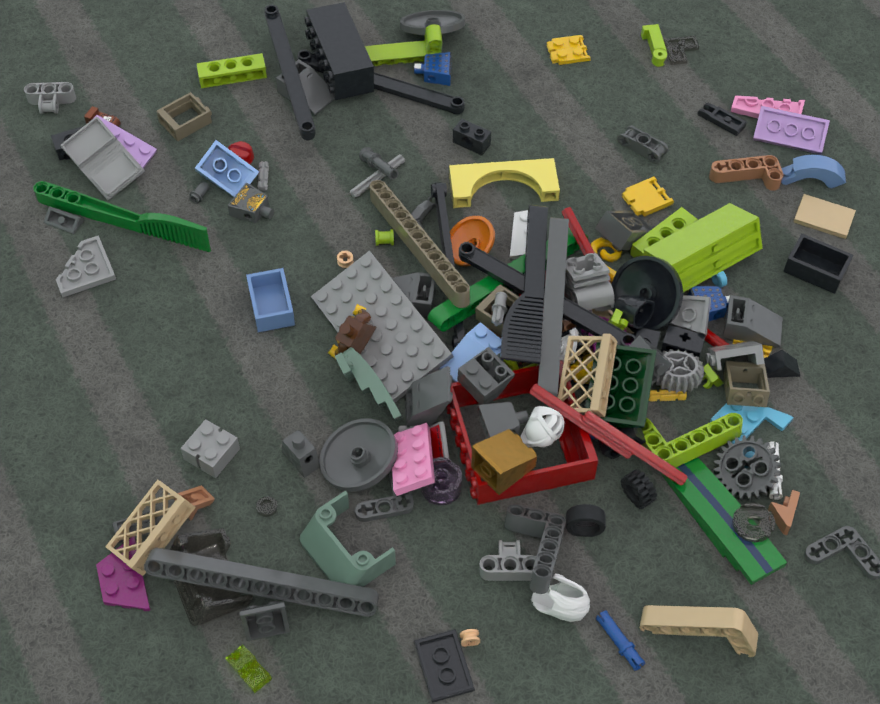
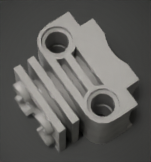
[564,253,615,312]

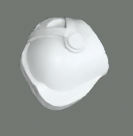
[521,406,564,448]

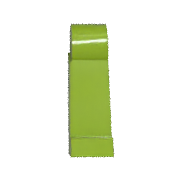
[641,24,667,67]

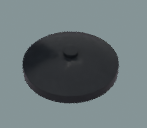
[611,256,683,331]

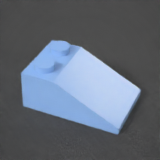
[195,140,259,197]
[439,322,504,382]

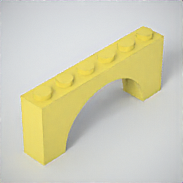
[449,158,560,208]

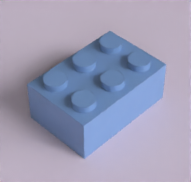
[246,268,295,332]

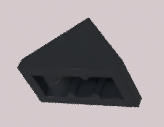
[764,350,800,378]

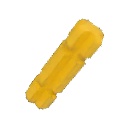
[649,389,687,402]

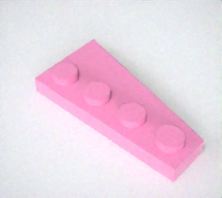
[731,96,805,119]

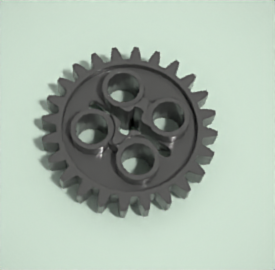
[714,435,781,501]

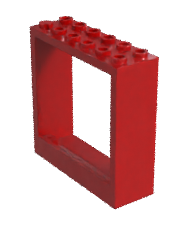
[445,360,598,505]

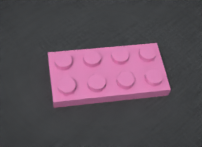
[392,423,435,496]

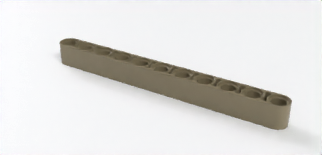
[370,180,470,308]

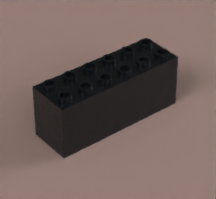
[304,2,374,100]

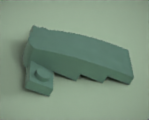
[335,347,403,422]

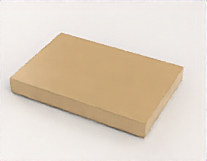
[794,194,856,239]

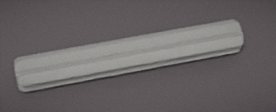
[350,154,405,198]

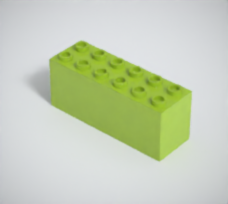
[643,203,762,293]

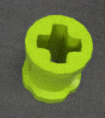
[375,229,394,246]

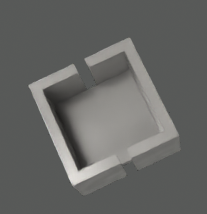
[181,419,240,478]

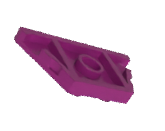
[96,537,151,611]

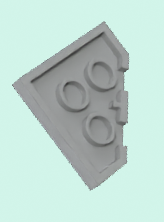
[56,235,116,298]

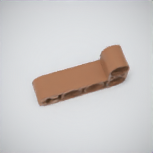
[709,155,783,191]

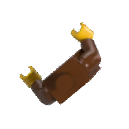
[328,304,377,359]

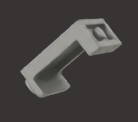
[706,341,765,371]

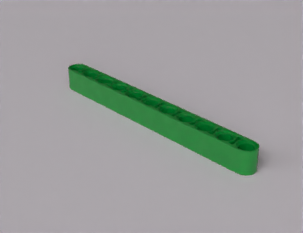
[428,228,588,332]

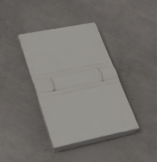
[61,116,145,200]

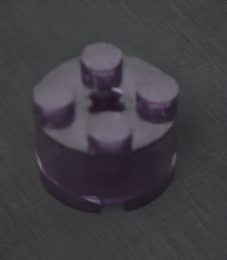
[421,457,462,505]

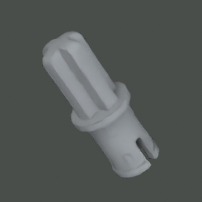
[491,292,508,327]

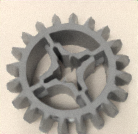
[655,349,704,394]

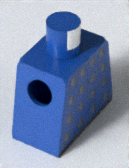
[414,52,452,86]
[687,286,730,322]

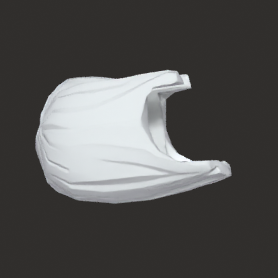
[531,574,590,622]

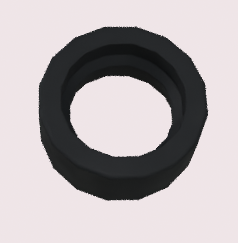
[566,504,606,537]

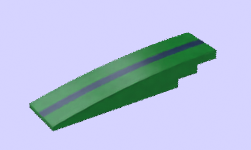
[660,450,787,585]

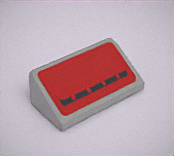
[430,421,449,466]

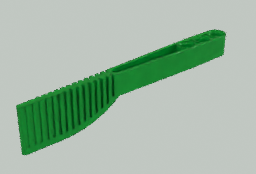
[33,181,211,252]

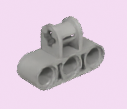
[24,82,76,114]
[479,540,536,581]

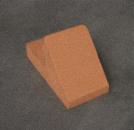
[173,485,215,521]
[768,490,800,535]

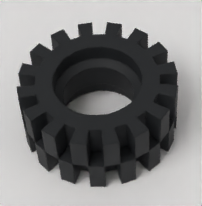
[620,469,657,509]

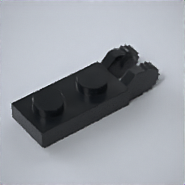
[697,102,747,136]

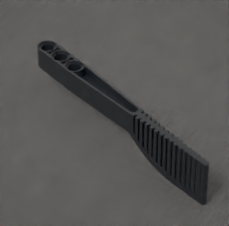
[500,204,548,364]

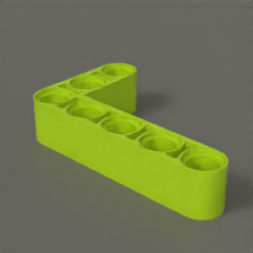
[365,25,443,66]
[642,413,743,468]

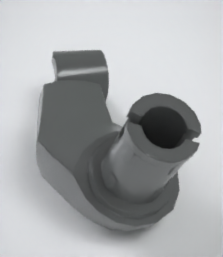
[411,196,436,235]

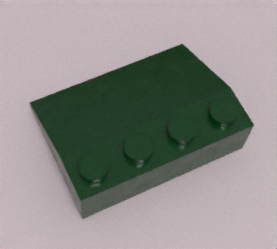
[585,342,657,428]

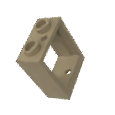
[156,92,212,141]
[476,284,519,336]
[723,361,770,407]

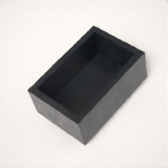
[783,234,854,294]

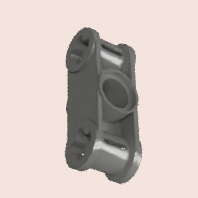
[617,125,669,163]

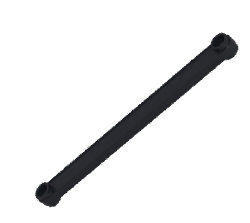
[264,5,316,141]
[297,50,465,115]
[431,182,465,350]
[459,242,636,346]

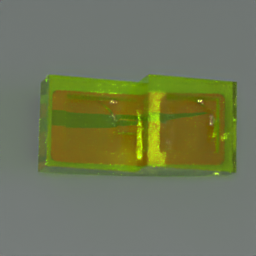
[225,645,272,693]

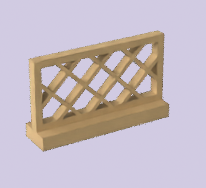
[558,334,617,417]
[106,480,196,576]

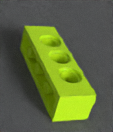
[197,53,267,88]
[630,207,698,258]

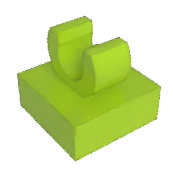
[608,308,629,331]
[702,364,724,389]

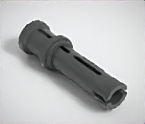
[359,147,399,180]

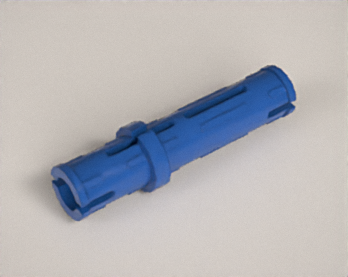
[596,610,645,671]

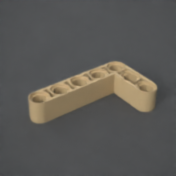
[639,605,758,657]

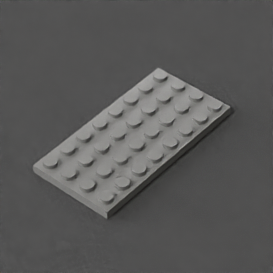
[311,250,454,403]

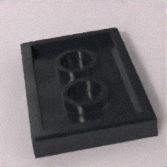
[414,629,475,703]

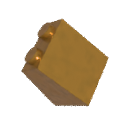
[471,429,537,495]

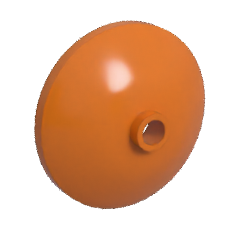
[450,216,495,266]

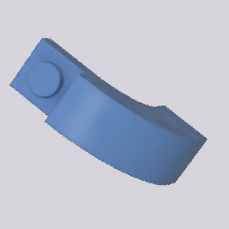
[781,155,846,188]

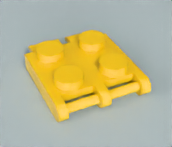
[547,35,591,65]
[622,177,674,217]

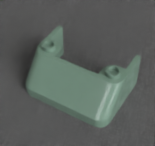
[300,491,396,587]

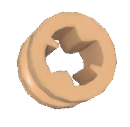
[337,251,354,268]
[460,629,480,647]

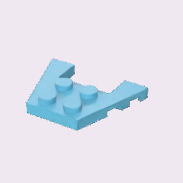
[710,403,793,469]

